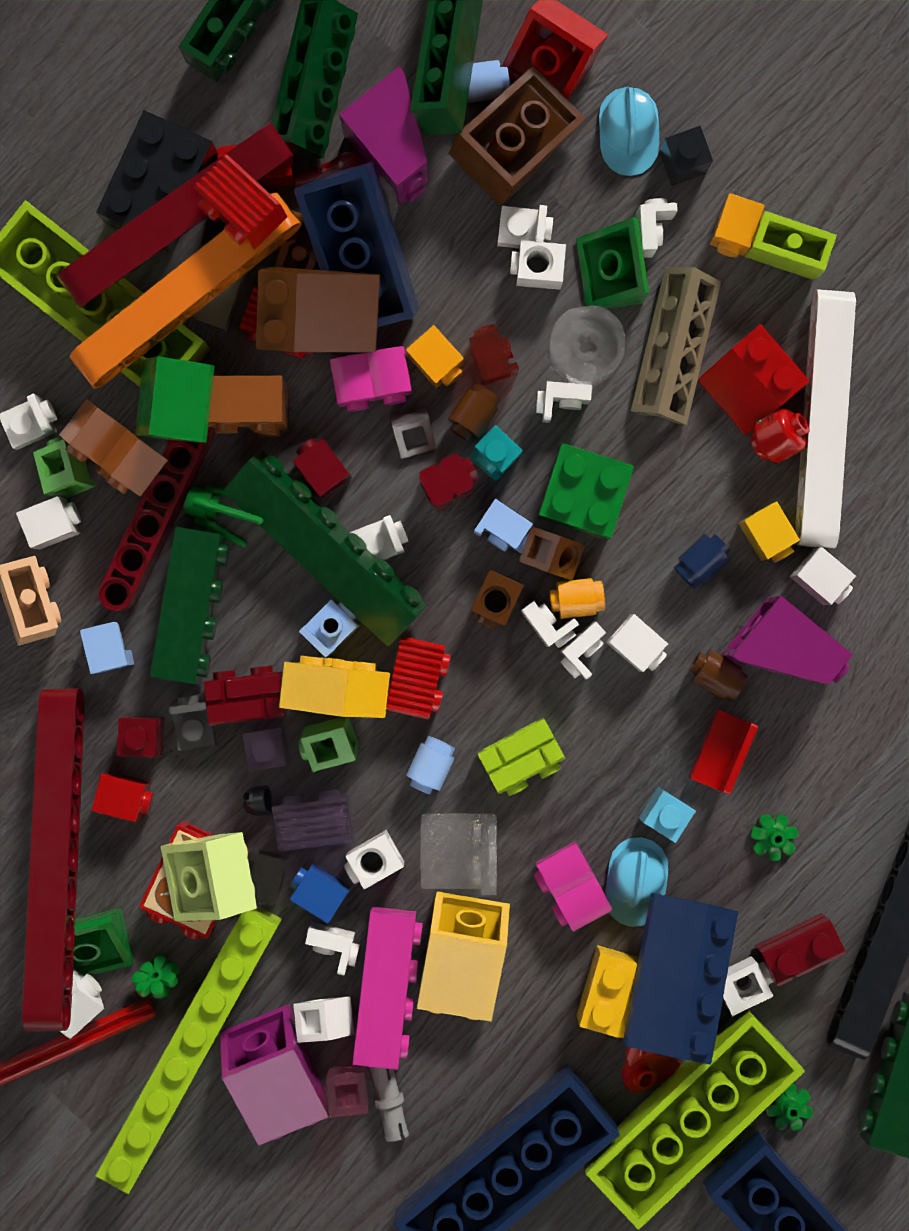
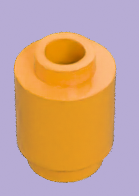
[550,578,605,619]

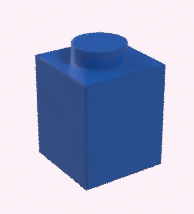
[289,863,351,924]

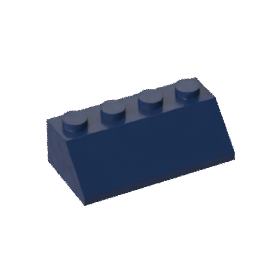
[294,161,419,327]
[623,893,738,1065]

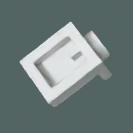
[635,198,678,258]
[497,205,553,249]
[536,381,592,423]
[0,394,57,450]
[350,515,408,560]
[521,601,579,648]
[560,621,606,680]
[305,922,360,975]

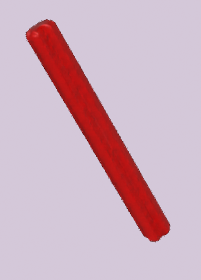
[0,998,156,1086]

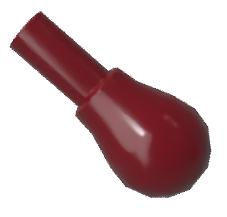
[294,152,365,187]

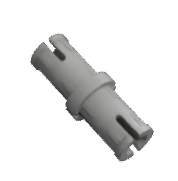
[369,1067,409,1142]

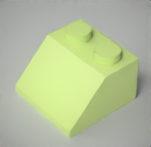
[161,832,257,921]

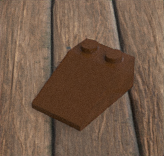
[448,66,586,206]
[256,266,380,352]

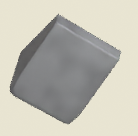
[390,406,437,459]

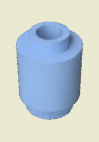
[467,60,510,103]
[406,736,455,794]

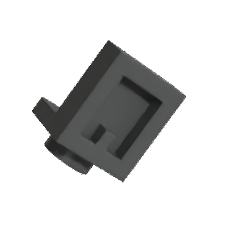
[168,695,217,751]

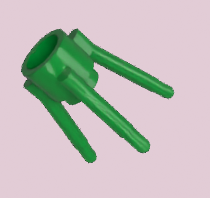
[184,484,263,548]

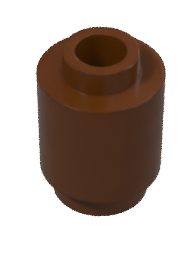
[448,383,500,441]
[689,649,748,701]

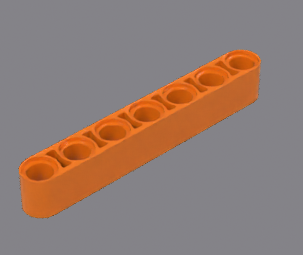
[69,193,302,389]

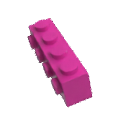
[353,906,423,1070]

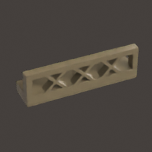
[631,267,721,425]

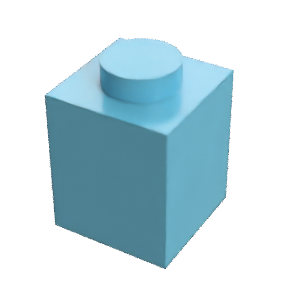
[639,787,696,843]

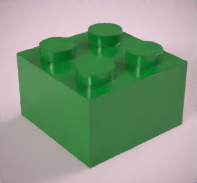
[537,443,634,541]

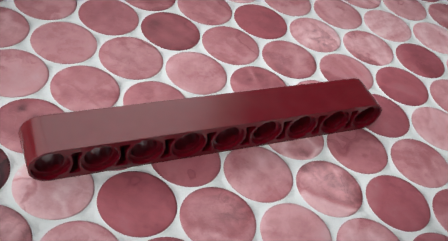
[22,688,85,1032]

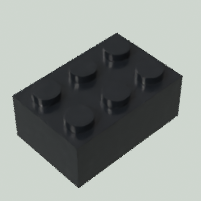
[96,110,218,254]

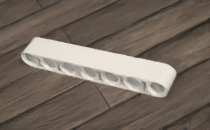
[795,289,856,549]

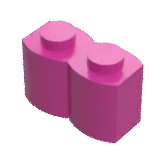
[330,346,413,412]
[534,841,613,932]

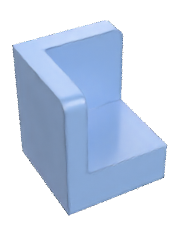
[80,622,135,674]

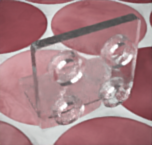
[421,813,497,895]

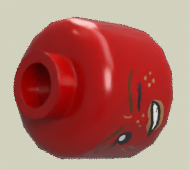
[750,407,809,464]

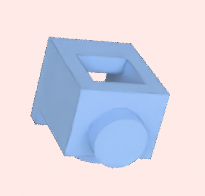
[474,499,533,554]
[299,599,360,658]

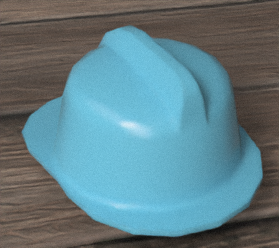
[599,87,660,176]
[605,837,668,927]

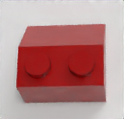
[501,0,608,101]
[698,324,810,436]

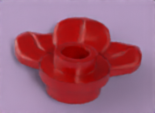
[621,1047,681,1094]

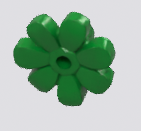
[750,814,798,861]
[132,955,180,999]
[765,1083,813,1131]

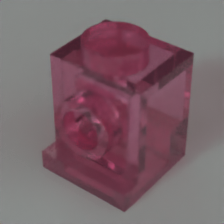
[326,1065,370,1118]

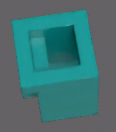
[469,425,523,482]

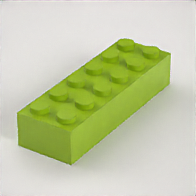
[0,200,210,387]
[584,1009,805,1230]

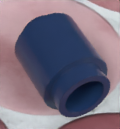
[673,534,730,589]

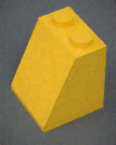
[417,891,510,1022]

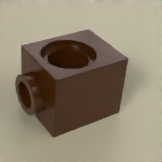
[519,526,585,580]
[471,570,524,630]

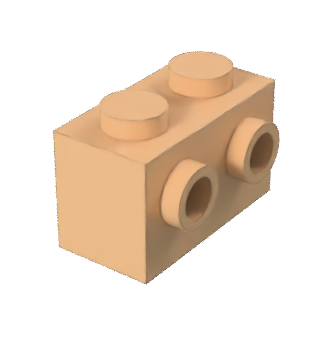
[0,556,61,646]

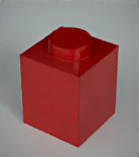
[91,771,154,822]

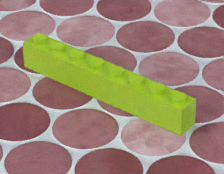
[95,904,282,1195]

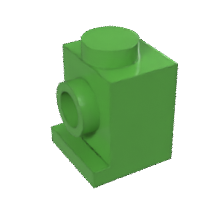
[33,437,96,499]
[298,716,360,772]

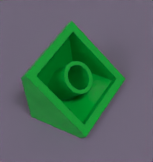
[576,217,649,311]
[135,356,215,443]
[73,908,134,976]

